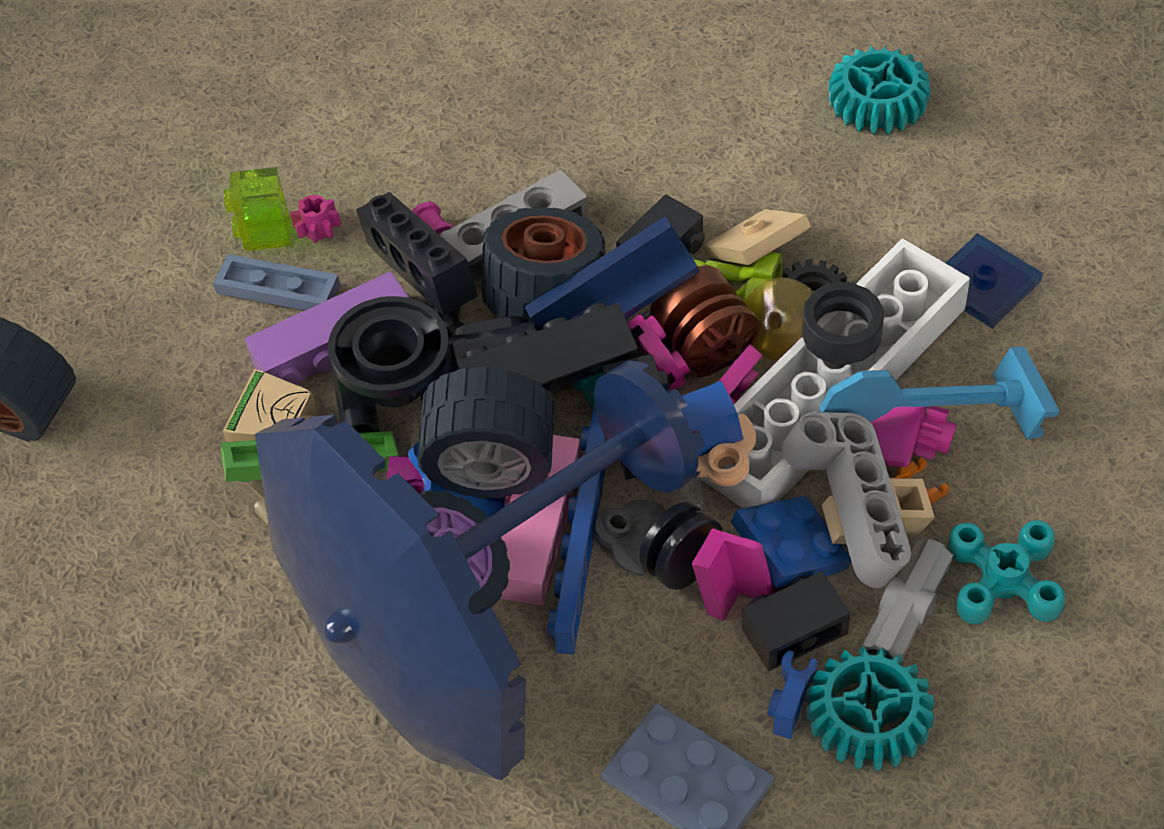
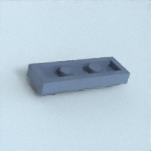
[213,254,340,310]

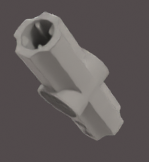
[863,539,953,660]

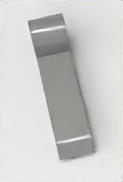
[781,412,911,588]

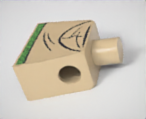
[223,369,318,442]

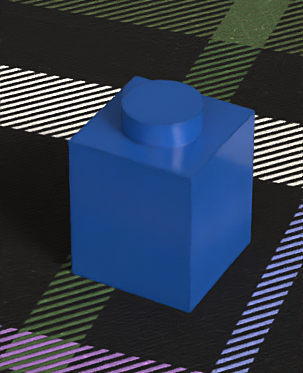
[681,381,744,457]

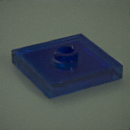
[945,233,1043,329]

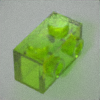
[224,167,291,251]

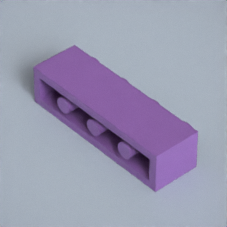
[244,271,409,385]

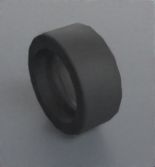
[802,282,884,365]

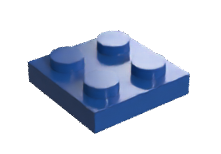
[731,495,852,588]

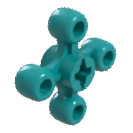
[948,520,1066,625]

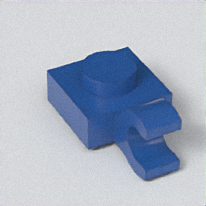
[767,650,817,739]

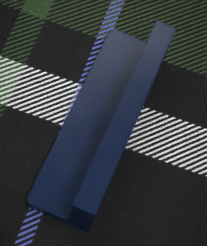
[525,216,699,330]

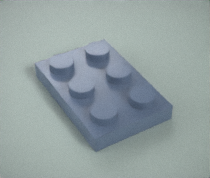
[601,703,774,829]

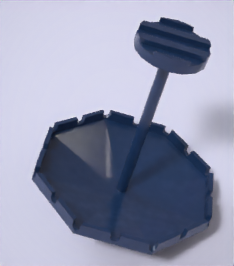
[255,360,704,780]

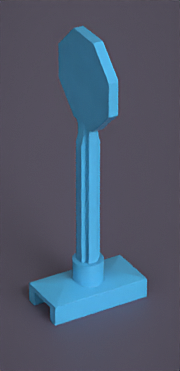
[819,347,1060,439]

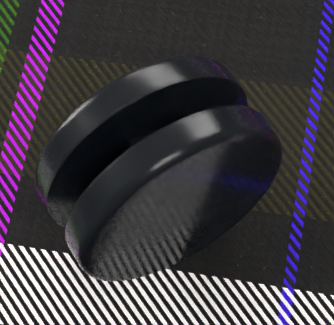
[639,502,723,590]

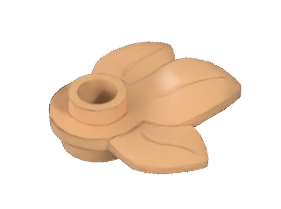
[697,413,756,486]

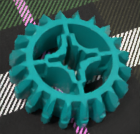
[828,45,931,135]
[806,645,935,772]

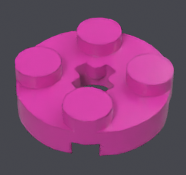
[627,314,690,390]

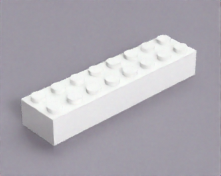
[698,238,970,508]

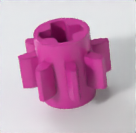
[290,195,341,243]
[913,406,957,461]

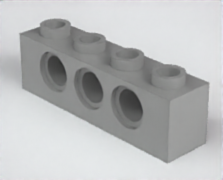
[439,169,589,284]

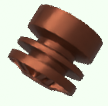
[650,265,760,377]

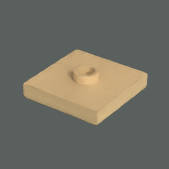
[703,209,811,265]

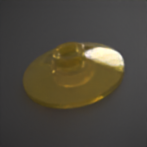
[745,278,822,360]

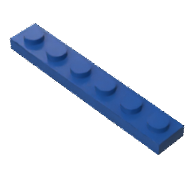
[547,410,607,655]

